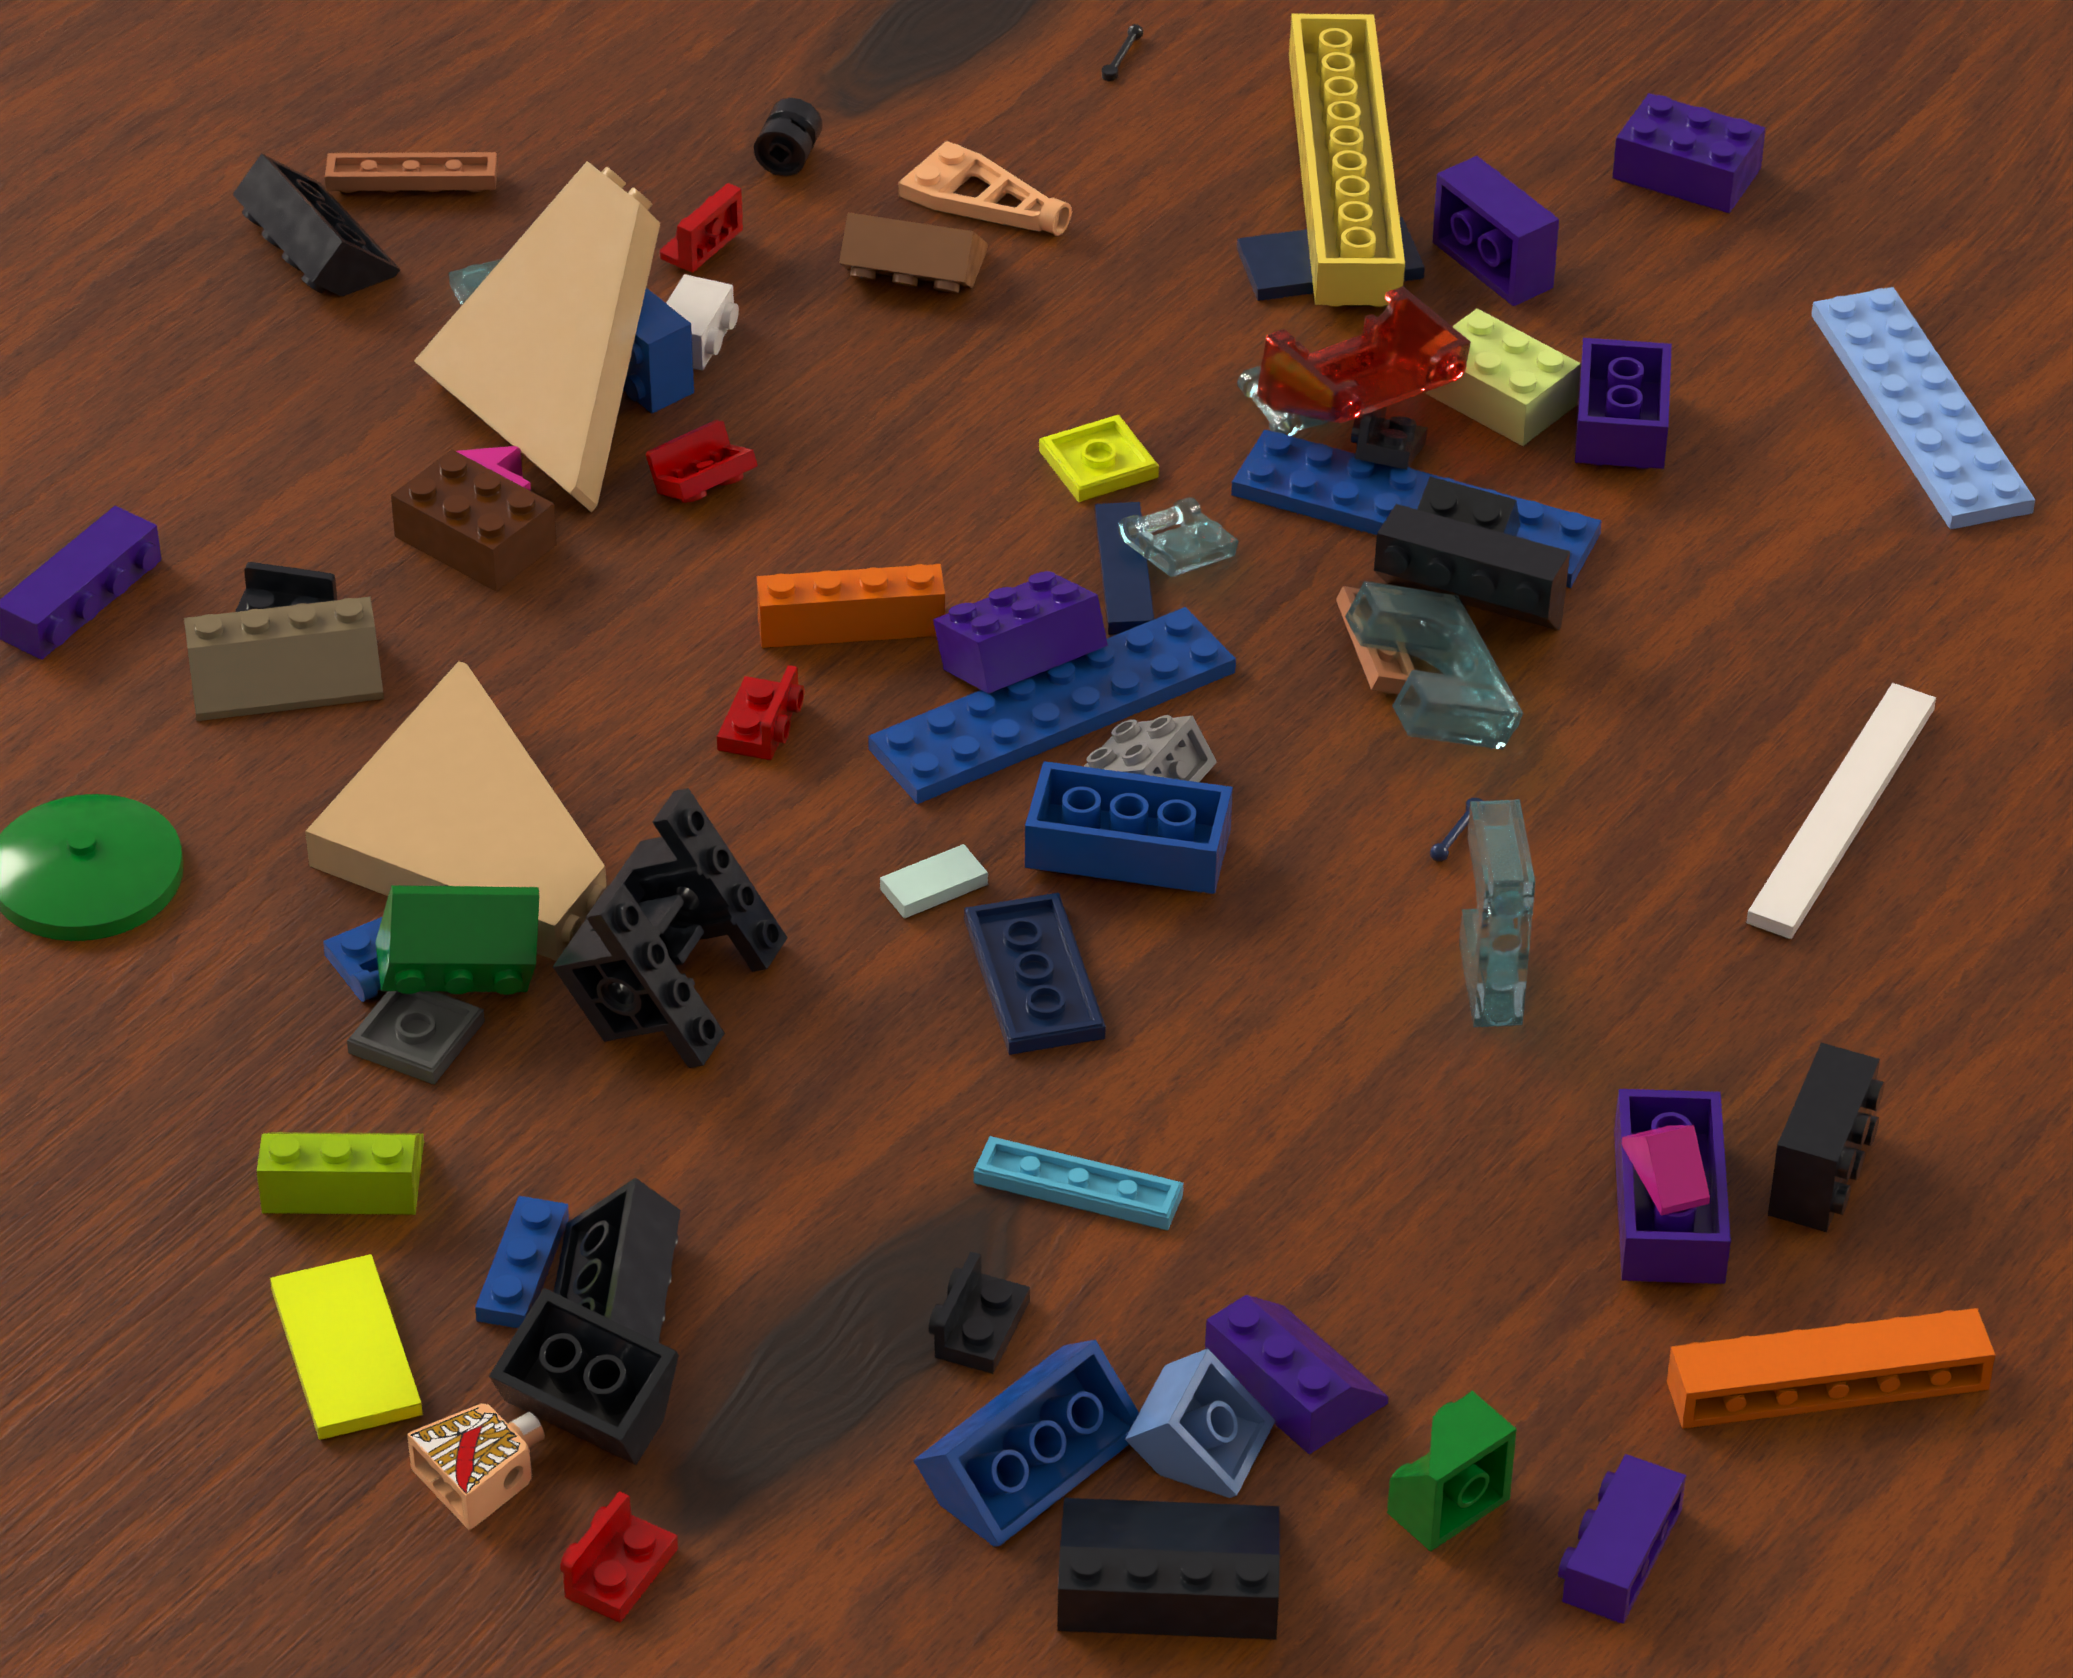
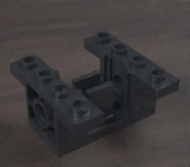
[553,788,788,1068]

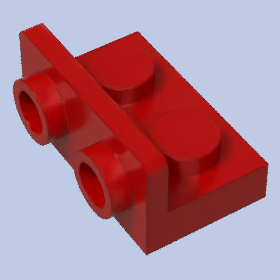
[659,183,743,273]
[717,665,805,760]
[560,1492,678,1623]

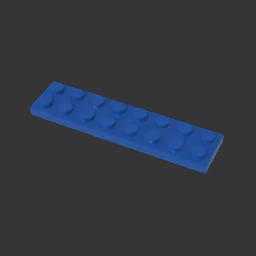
[1231,429,1602,588]
[868,607,1236,804]

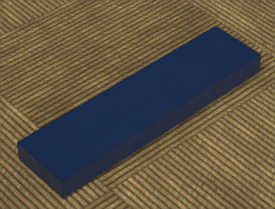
[1095,502,1154,635]

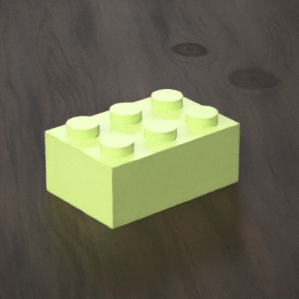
[1419,308,1581,446]

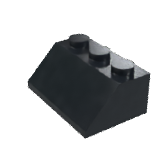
[489,1288,679,1465]

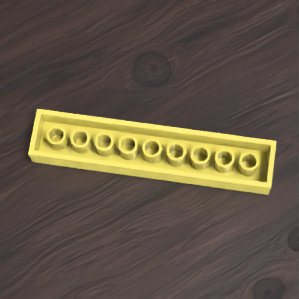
[1289,14,1405,307]

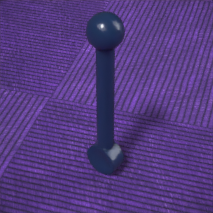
[1430,798,1485,862]

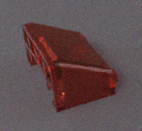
[1257,286,1471,423]

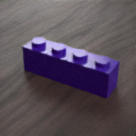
[0,506,162,660]

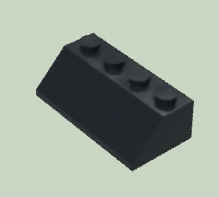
[232,153,401,297]
[1374,504,1570,631]
[554,1178,681,1342]

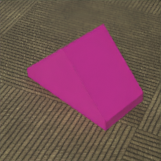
[1621,1125,1710,1216]

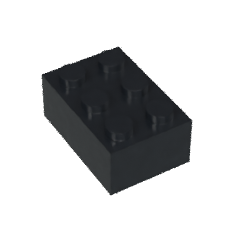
[1768,1043,1885,1232]

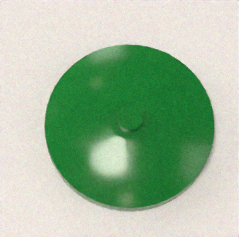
[0,794,184,941]

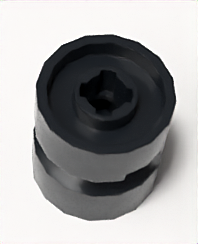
[754,98,822,176]

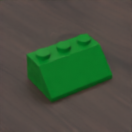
[375,885,540,995]

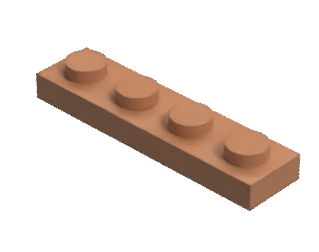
[325,152,498,193]

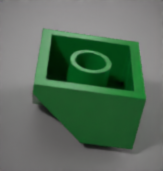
[1387,1391,1517,1552]

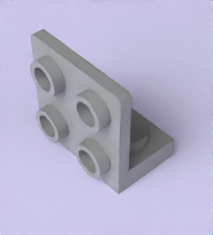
[1084,715,1217,782]

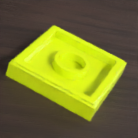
[1039,415,1159,502]

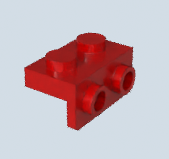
[646,420,758,503]

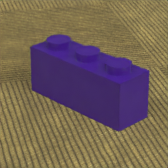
[1558,1454,1686,1624]

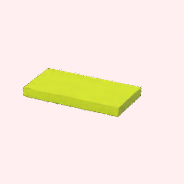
[270,1254,423,1440]

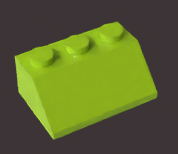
[257,1132,424,1215]

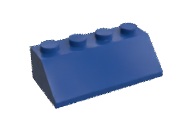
[913,1339,1139,1547]

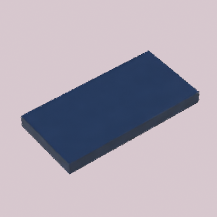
[1237,217,1425,301]
[964,893,1106,1055]

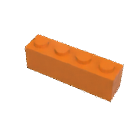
[757,564,945,648]

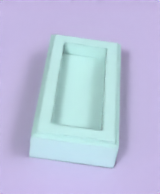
[880,844,988,919]

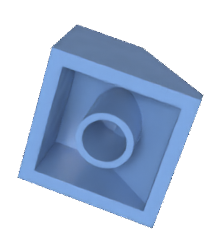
[1125,1348,1276,1498]

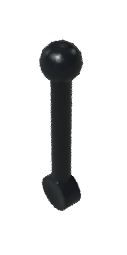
[1101,24,1143,81]

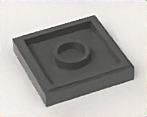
[347,991,485,1085]

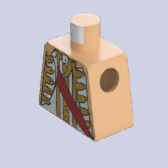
[408,1403,545,1530]

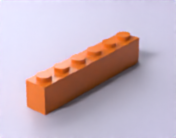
[1667,1308,1995,1429]

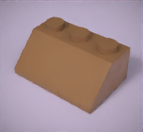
[839,213,988,293]

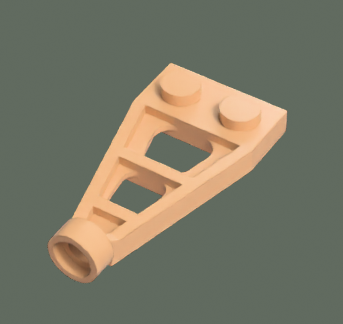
[898,141,1072,235]

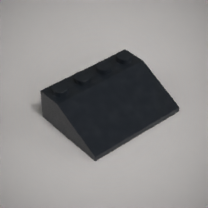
[1057,1498,1280,1640]

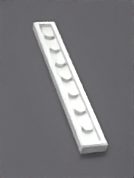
[1746,683,1936,939]

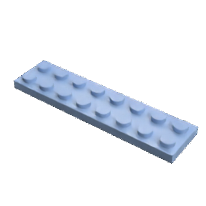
[1811,287,2035,530]

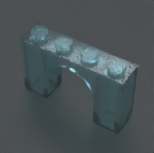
[1345,581,1524,750]
[1459,799,1536,1027]

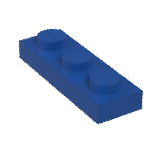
[475,1196,569,1328]

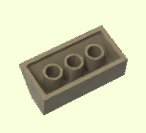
[184,597,384,721]

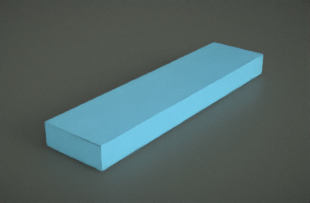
[974,1136,1184,1230]

